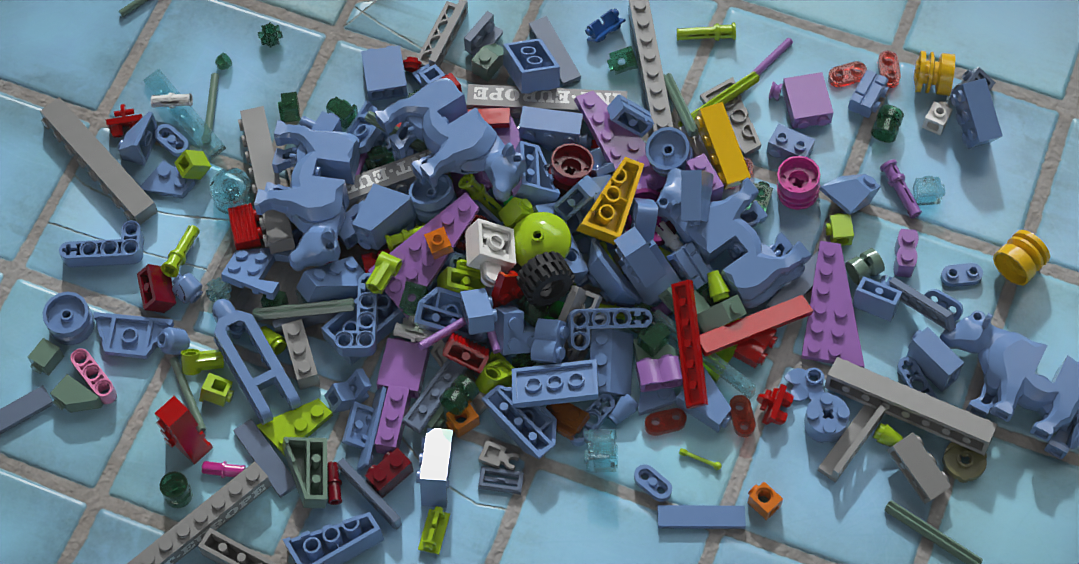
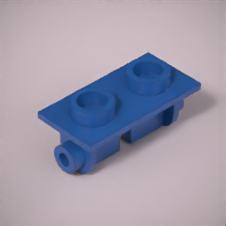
[585,8,626,42]

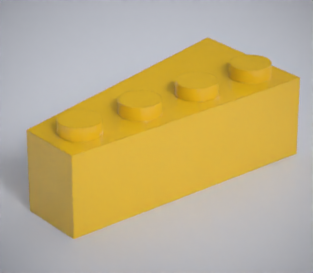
[694,102,751,190]
[576,157,644,245]

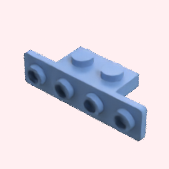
[342,386,387,470]

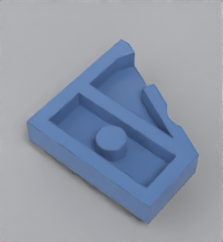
[140,160,196,199]

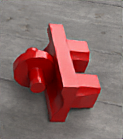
[106,104,143,138]
[756,384,794,425]

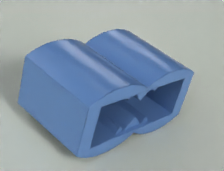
[531,318,569,364]

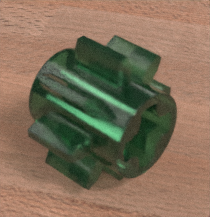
[258,22,283,48]
[511,353,537,368]

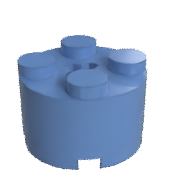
[804,392,850,443]

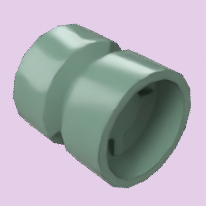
[845,248,885,285]

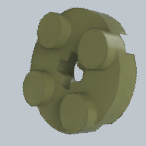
[942,442,987,483]

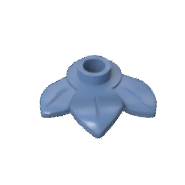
[784,368,825,401]

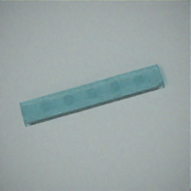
[143,69,226,161]
[652,309,756,400]

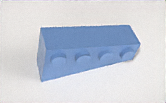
[282,512,384,564]

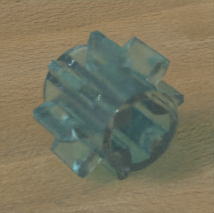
[205,277,232,302]

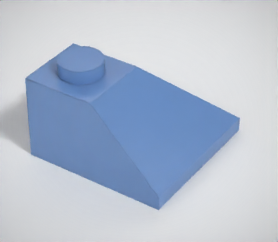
[118,112,158,166]
[819,174,881,215]

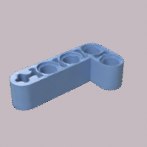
[623,197,658,281]
[59,220,144,267]
[334,273,379,357]
[567,307,653,350]

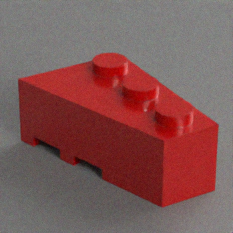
[155,396,213,465]

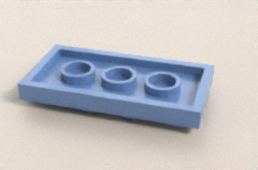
[512,359,599,409]

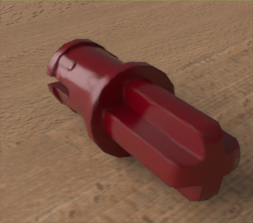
[327,461,342,505]

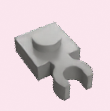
[479,441,519,471]

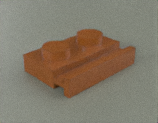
[545,403,590,441]

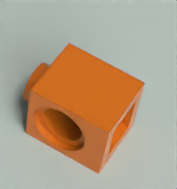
[424,227,454,260]
[445,400,480,438]
[747,482,783,520]

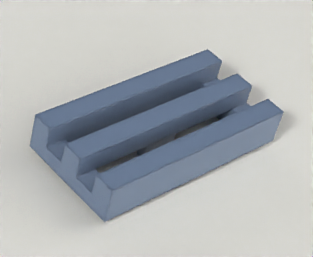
[478,466,524,495]

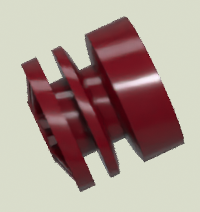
[548,143,594,197]

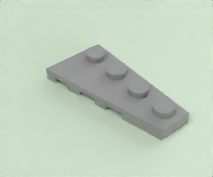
[700,77,761,157]

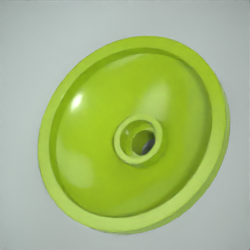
[513,212,572,267]

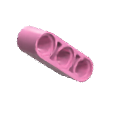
[71,348,117,404]

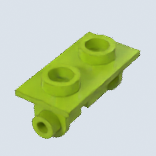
[418,506,450,555]

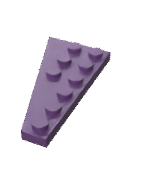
[574,91,667,191]
[368,193,480,319]
[801,241,865,368]

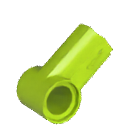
[365,251,402,294]
[181,349,224,375]

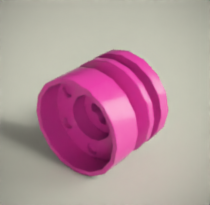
[777,156,821,210]

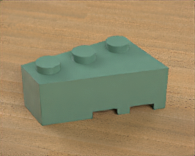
[282,437,327,508]

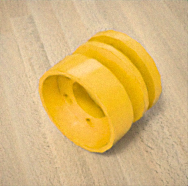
[914,51,955,96]
[993,230,1050,286]

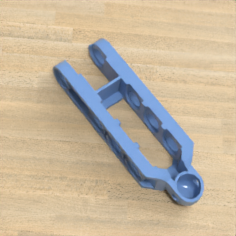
[212,299,302,425]

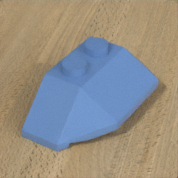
[586,238,646,308]
[414,287,488,344]
[482,385,557,459]

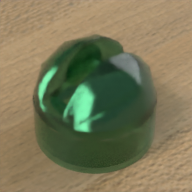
[215,52,232,70]

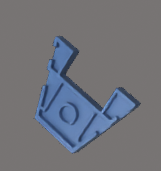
[221,246,297,300]

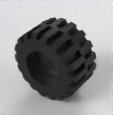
[516,251,575,307]

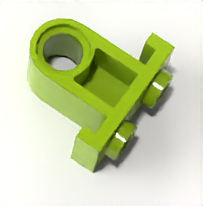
[475,352,514,394]

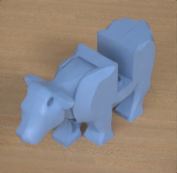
[374,78,526,201]
[254,120,360,271]
[655,168,812,308]
[940,310,1079,459]

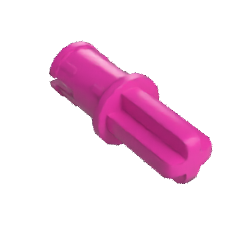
[202,461,246,478]

